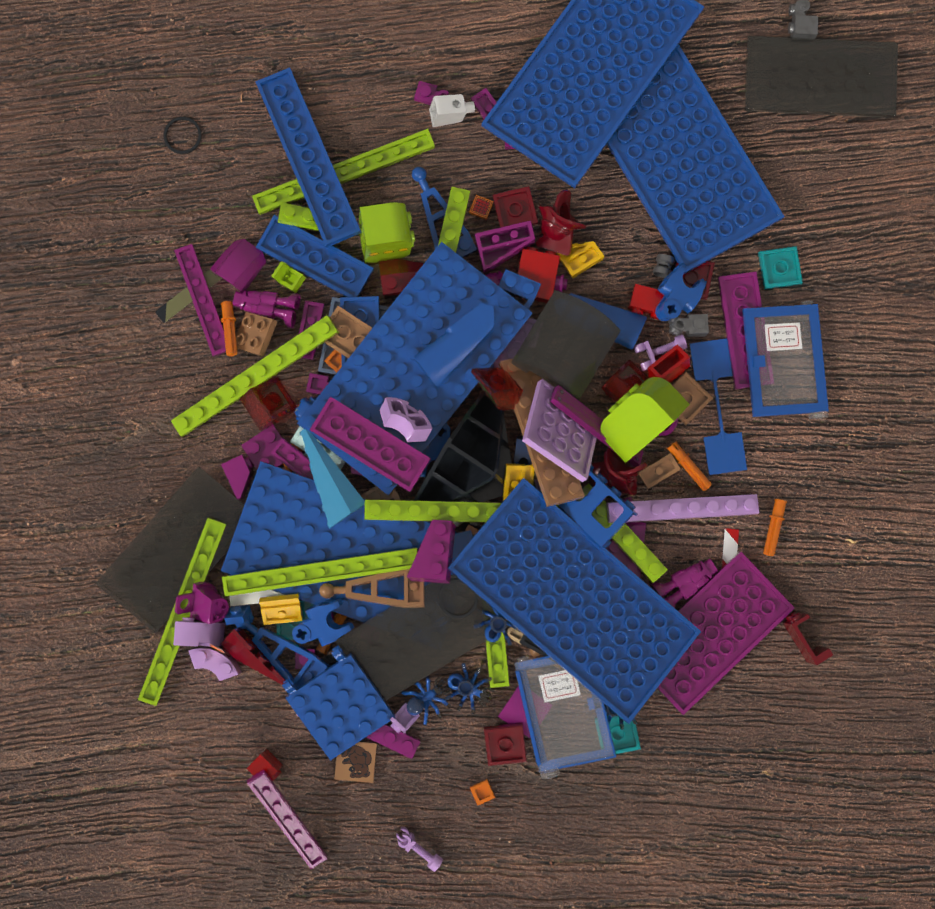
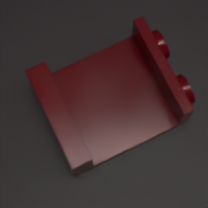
[782,612,833,665]

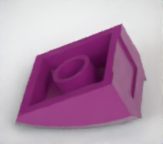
[210,239,266,292]

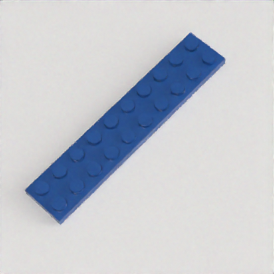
[255,68,361,248]

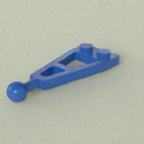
[412,167,477,258]
[486,269,541,373]
[235,617,330,688]

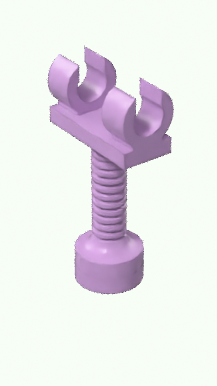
[633,334,687,371]
[396,827,443,872]

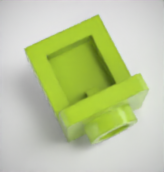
[272,261,306,293]

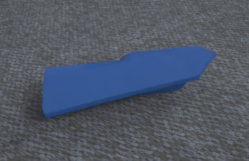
[553,293,647,350]
[414,303,494,386]

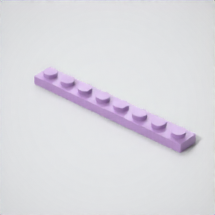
[606,494,759,523]

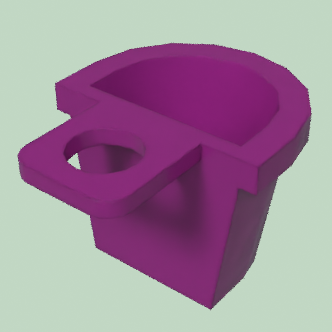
[175,582,229,624]

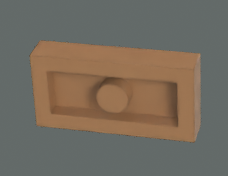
[638,453,681,489]

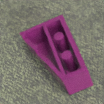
[475,221,535,275]
[407,520,456,584]

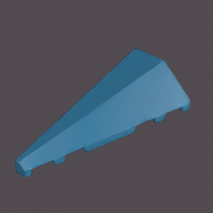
[300,429,365,529]

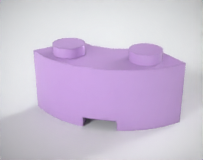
[380,397,433,442]
[173,617,225,647]
[189,647,242,681]

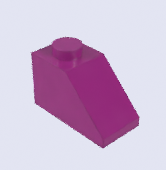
[221,455,253,500]

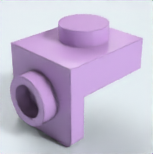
[390,703,420,734]

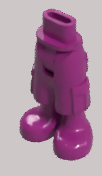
[233,290,301,328]
[650,559,718,608]

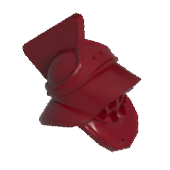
[536,189,587,256]
[588,448,648,496]

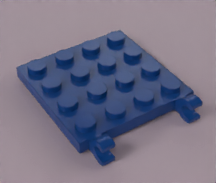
[282,645,395,761]

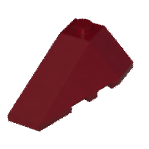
[379,259,424,299]
[221,628,285,685]

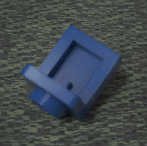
[224,604,254,625]

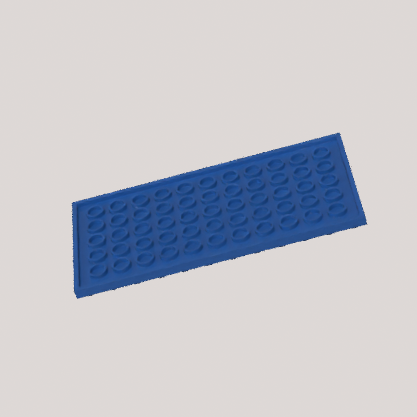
[481,0,704,189]
[607,44,785,274]
[297,242,533,496]
[221,461,465,650]
[448,478,701,724]

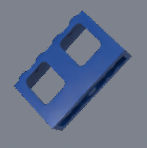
[558,465,638,548]

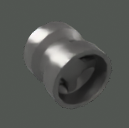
[653,254,676,278]

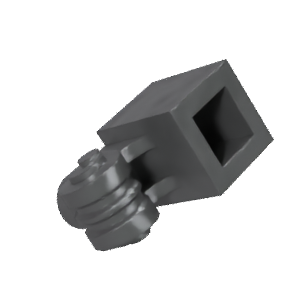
[788,0,818,42]
[668,314,709,337]

